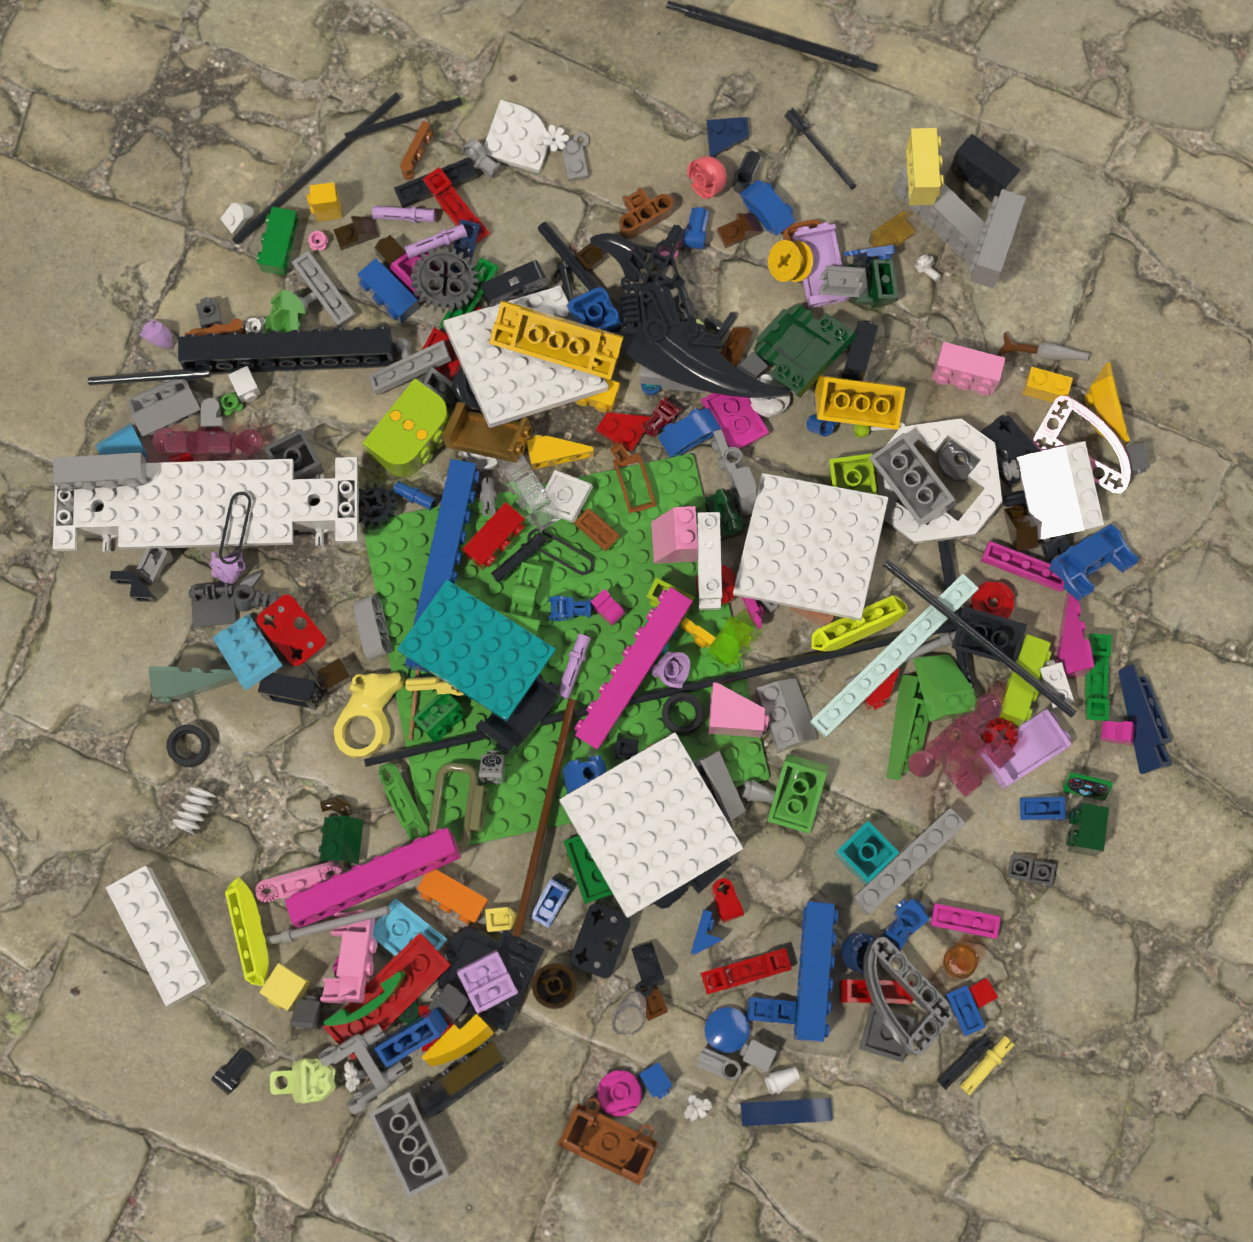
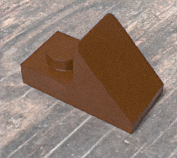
[717,213,763,249]

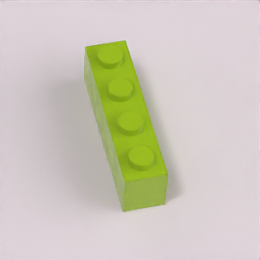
[996,634,1052,726]

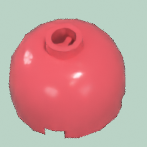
[687,156,727,199]

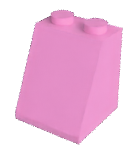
[651,506,698,564]
[709,683,769,738]

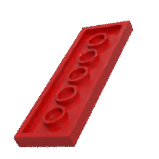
[323,932,452,1061]

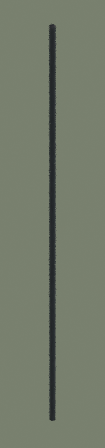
[364,622,957,767]

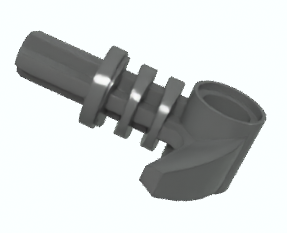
[234,571,298,612]

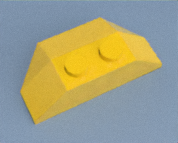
[1085,362,1130,446]

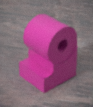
[591,589,625,626]
[1100,721,1135,745]

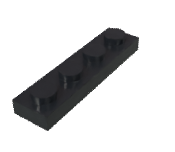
[394,157,478,208]

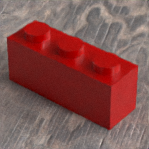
[463,502,526,570]

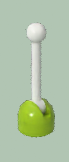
[854,423,905,438]

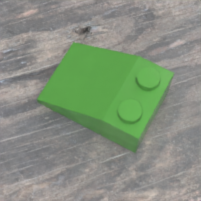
[913,654,979,722]
[768,754,829,834]

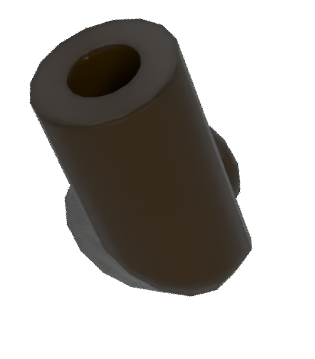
[320,797,352,816]

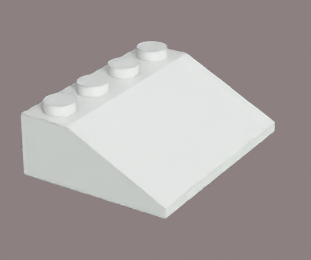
[1016,441,1104,540]

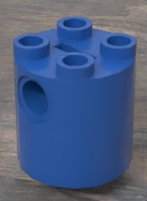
[562,756,607,794]

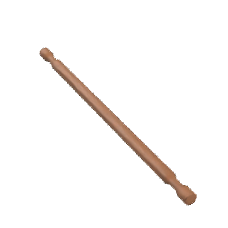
[408,670,420,740]

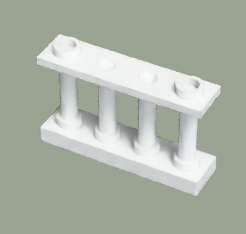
[697,512,722,610]

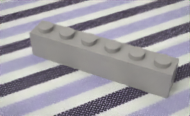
[852,807,966,916]

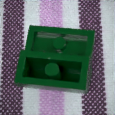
[849,259,898,308]

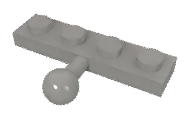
[291,251,356,328]
[368,337,452,395]

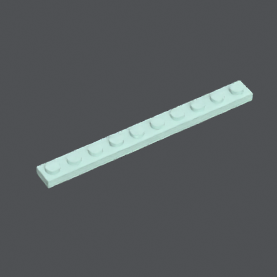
[810,574,979,738]

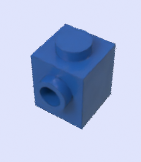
[893,898,930,935]

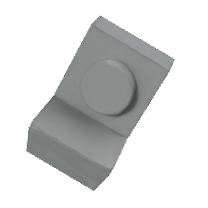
[135,548,174,584]

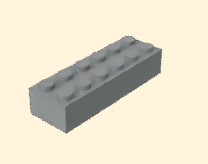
[894,166,985,267]

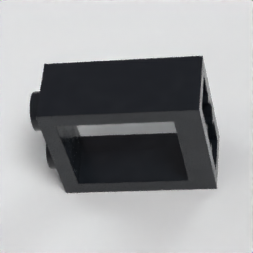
[842,320,878,381]
[258,672,323,710]

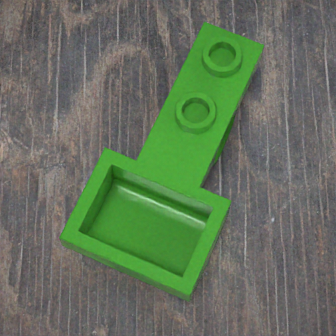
[497,562,544,637]

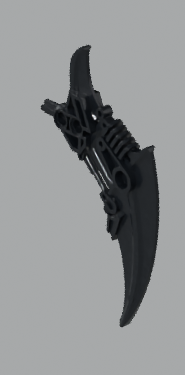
[590,224,790,398]

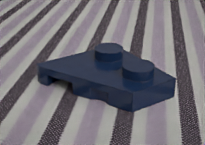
[706,117,749,158]

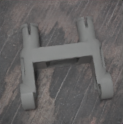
[318,1024,407,1114]

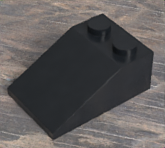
[951,606,1027,662]

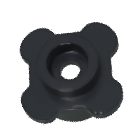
[853,252,869,270]

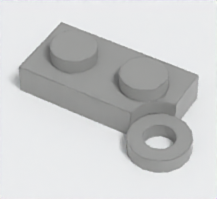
[562,133,589,182]

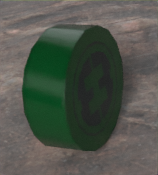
[398,1002,419,1023]

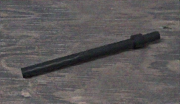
[344,97,462,141]
[88,368,211,385]

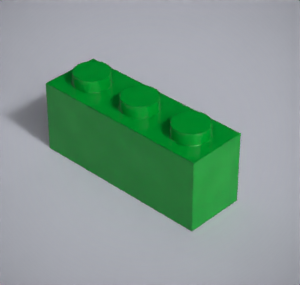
[256,207,299,276]

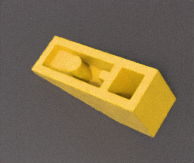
[526,435,594,470]

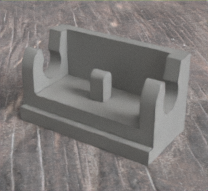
[819,265,867,297]

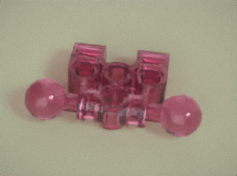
[152,427,263,455]
[908,693,1016,798]

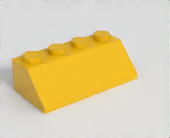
[815,375,906,430]

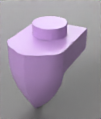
[139,319,173,348]

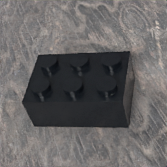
[950,133,1021,202]

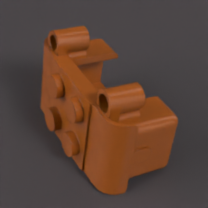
[557,1098,659,1185]

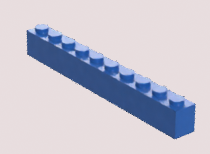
[405,459,480,673]

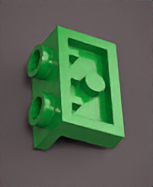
[412,694,466,742]

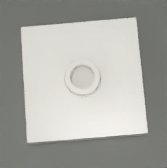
[536,470,593,523]

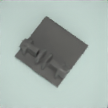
[188,582,236,628]

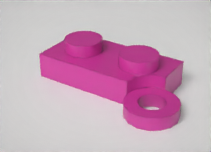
[741,597,764,629]

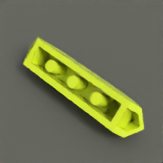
[811,595,908,651]
[225,876,269,986]

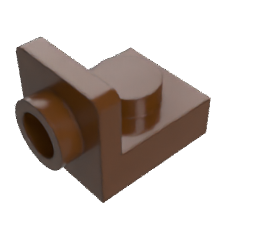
[634,986,668,1021]

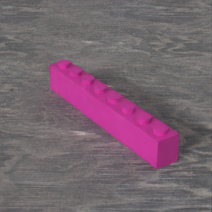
[575,587,693,750]
[285,828,462,929]

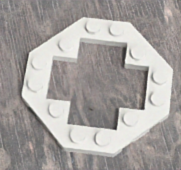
[875,419,1002,544]

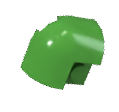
[265,290,305,333]

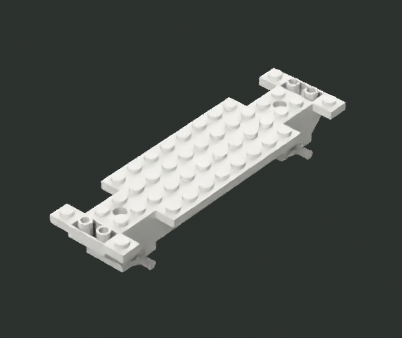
[53,457,359,552]

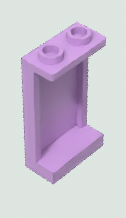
[793,222,851,309]
[979,709,1072,789]

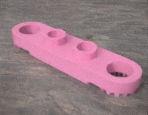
[256,862,343,903]

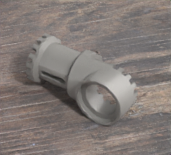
[462,139,501,179]

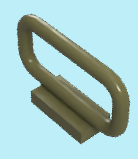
[428,763,489,851]

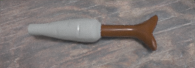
[998,332,1089,361]

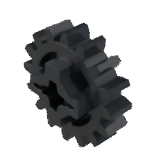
[359,483,398,529]

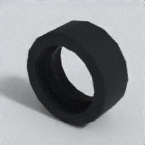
[662,692,704,736]
[166,725,211,767]

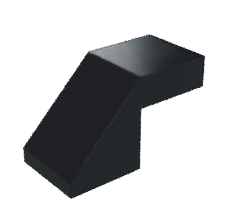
[110,571,157,602]

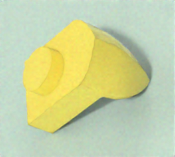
[485,907,517,932]

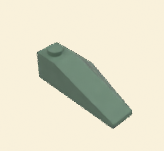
[148,667,238,704]

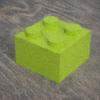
[829,453,877,495]

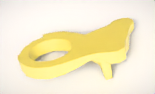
[334,672,405,759]

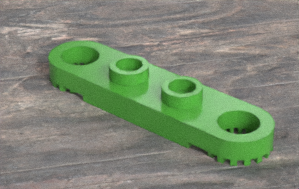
[378,763,428,843]

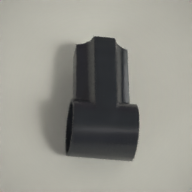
[732,151,763,194]
[211,1047,257,1095]

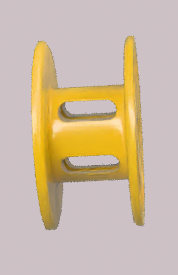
[768,240,813,282]

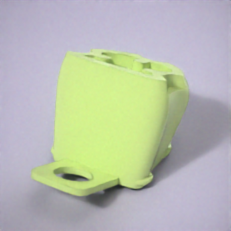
[270,1058,336,1104]

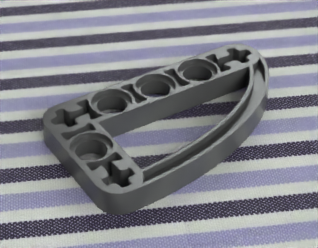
[864,937,954,1056]

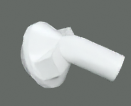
[914,254,941,282]

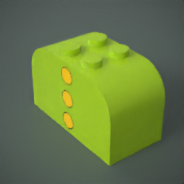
[362,378,449,477]

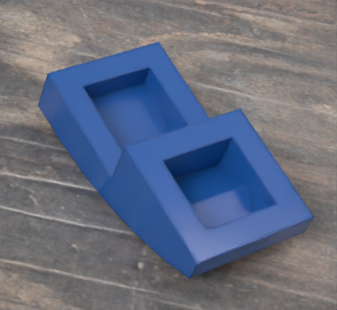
[747,997,796,1024]

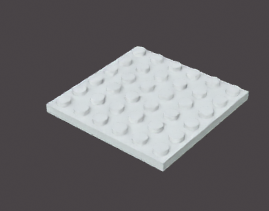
[443,286,608,428]
[733,473,888,621]
[559,733,743,918]

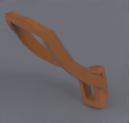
[610,443,656,513]

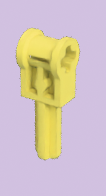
[405,677,464,696]

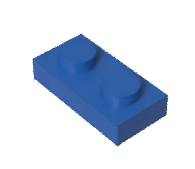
[945,985,986,1036]

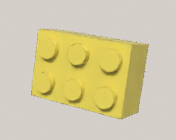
[906,128,944,205]

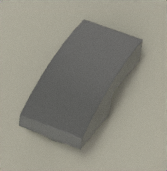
[1007,855,1056,887]

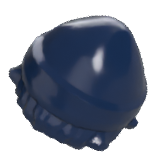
[840,931,876,974]

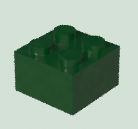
[1065,803,1109,856]

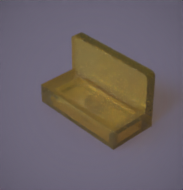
[869,210,915,248]

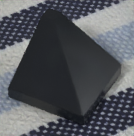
[615,733,639,759]

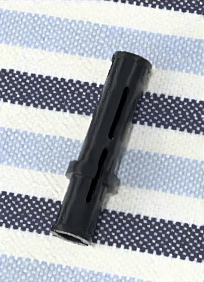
[491,532,548,584]
[936,1033,995,1090]

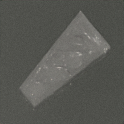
[496,454,562,532]

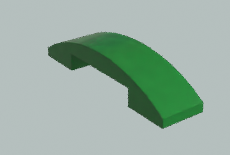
[1084,633,1112,721]
[324,970,406,1026]

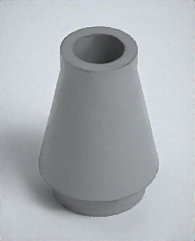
[741,780,775,803]

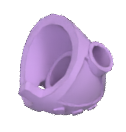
[209,551,245,585]
[651,652,690,688]

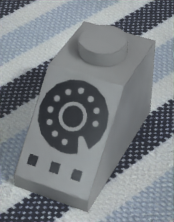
[479,751,505,784]

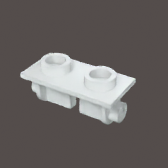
[1040,660,1074,708]

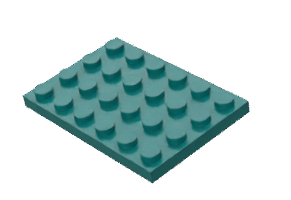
[397,580,556,722]

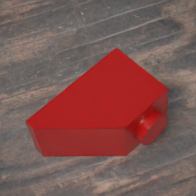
[864,668,899,711]

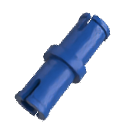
[393,480,436,511]

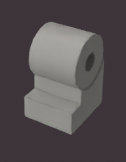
[201,398,225,433]

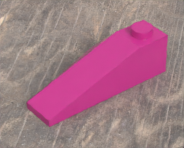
[1054,592,1094,678]

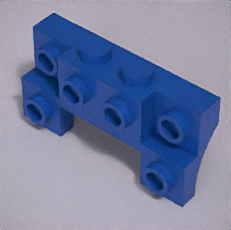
[1049,524,1139,601]

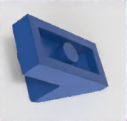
[691,910,723,956]

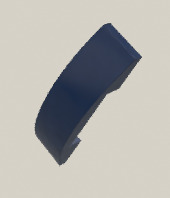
[442,219,480,296]
[740,1098,833,1126]

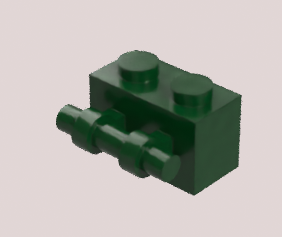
[705,488,745,541]
[318,816,364,864]

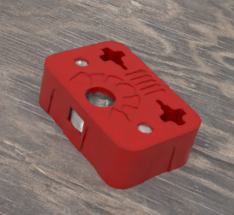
[256,594,326,666]

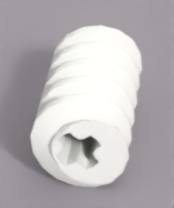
[172,787,217,836]

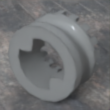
[1003,459,1019,480]

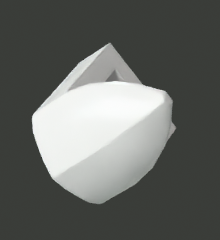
[220,203,254,234]

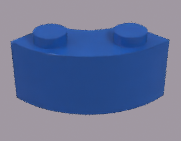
[740,180,795,236]
[658,408,722,458]

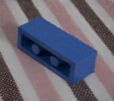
[357,258,420,324]
[374,1008,448,1067]

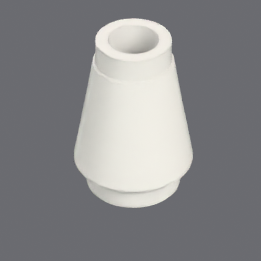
[764,1067,800,1094]

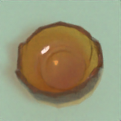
[943,943,979,979]

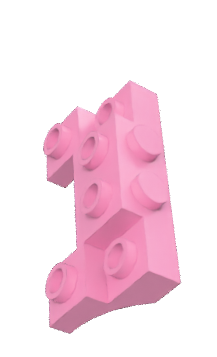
[320,910,377,1003]

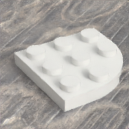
[483,100,548,174]

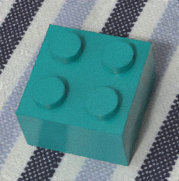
[834,821,900,886]

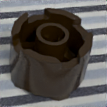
[532,963,577,1010]

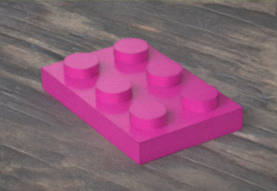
[701,393,769,450]

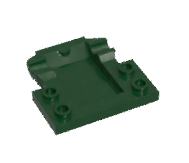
[754,303,857,398]

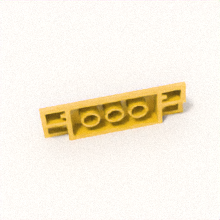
[489,300,624,380]

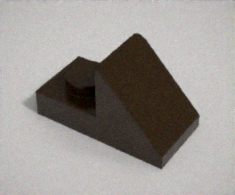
[333,216,380,251]

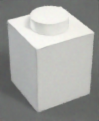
[228,366,261,403]

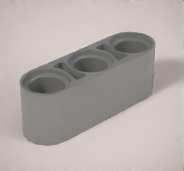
[353,594,392,660]

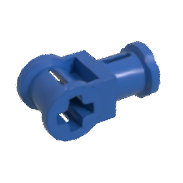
[549,596,591,621]
[881,914,916,951]

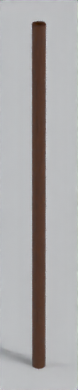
[512,698,577,937]

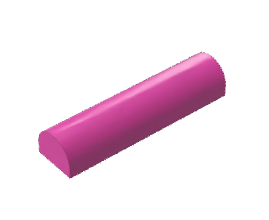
[980,541,1065,592]

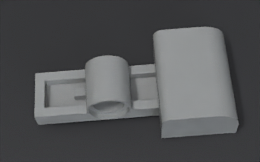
[711,429,756,517]

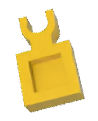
[680,618,716,649]

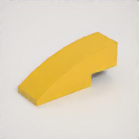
[422,1014,494,1067]

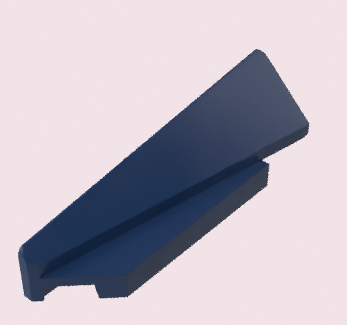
[1118,664,1172,774]

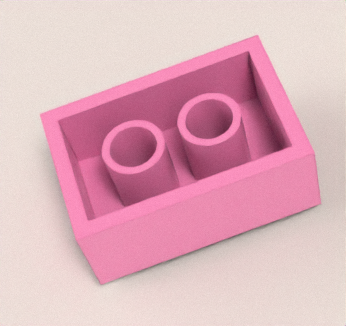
[931,342,1005,396]

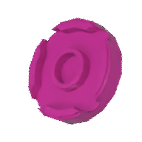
[597,1070,642,1116]

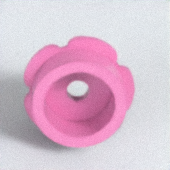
[308,231,328,251]

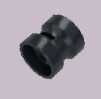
[1041,534,1069,560]

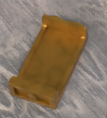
[442,402,532,463]

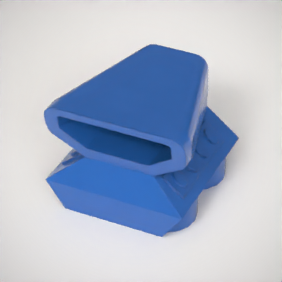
[566,287,622,333]

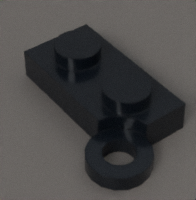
[631,942,666,998]

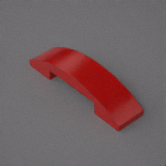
[423,167,490,243]
[700,948,792,995]

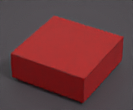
[968,978,998,1009]

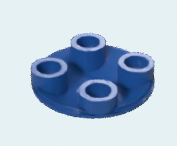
[705,1007,750,1053]

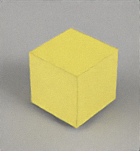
[259,963,311,1012]

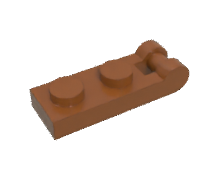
[400,121,433,180]
[184,318,246,336]

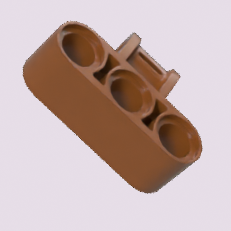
[619,187,673,239]

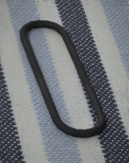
[219,492,251,564]
[527,528,594,575]

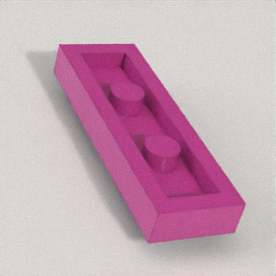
[930,903,1001,939]

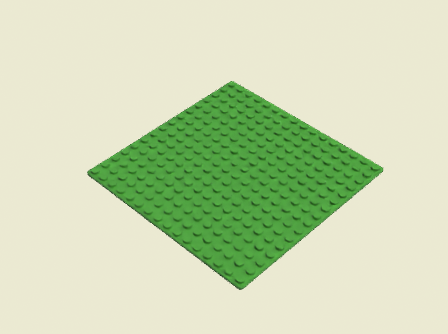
[363,454,769,846]

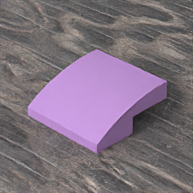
[456,950,518,1014]

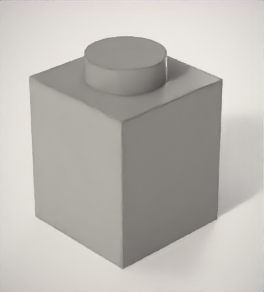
[740,1039,777,1072]

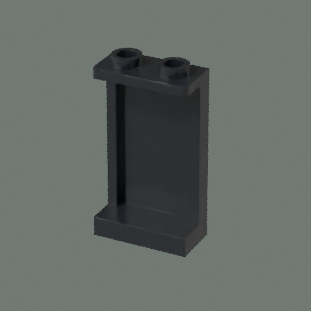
[476,674,561,758]

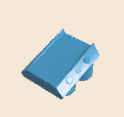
[96,423,149,463]

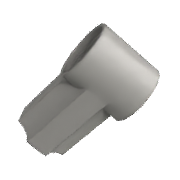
[696,1048,741,1081]

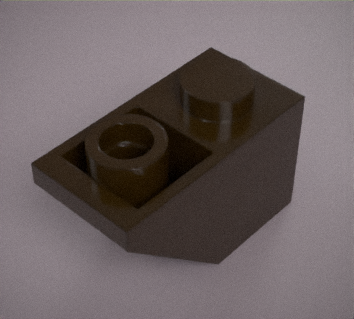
[1004,505,1038,551]

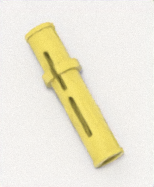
[959,1035,1015,1096]

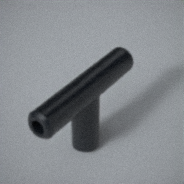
[704,312,737,340]

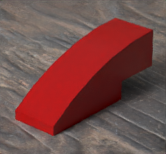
[840,979,913,1004]

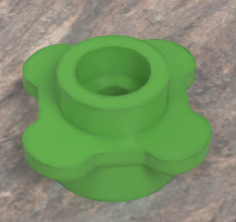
[219,392,243,416]

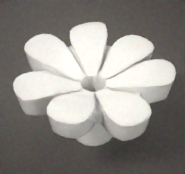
[542,125,569,152]
[342,1062,366,1092]
[684,1095,712,1121]

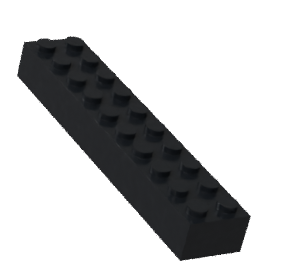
[178,326,395,374]

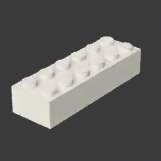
[106,866,211,1007]

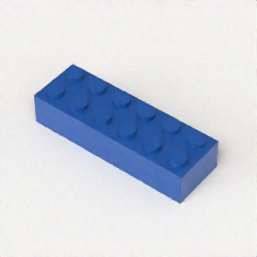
[793,901,838,1043]

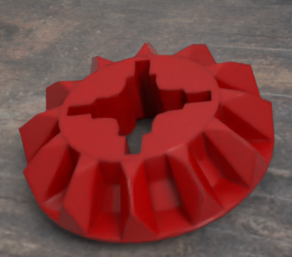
[983,718,1019,753]

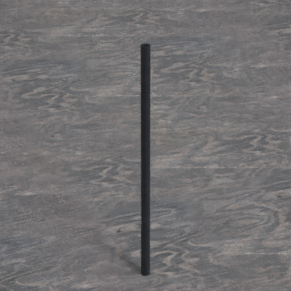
[232,92,401,245]
[883,560,1077,718]

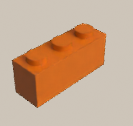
[417,869,489,925]

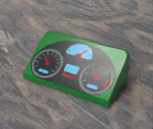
[1063,772,1113,801]

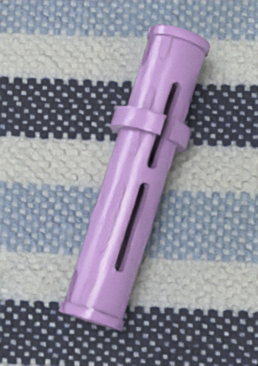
[372,206,436,223]
[405,224,467,259]
[559,634,591,699]

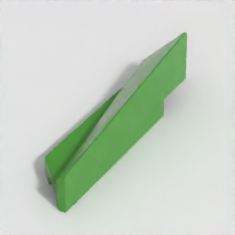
[887,675,929,781]

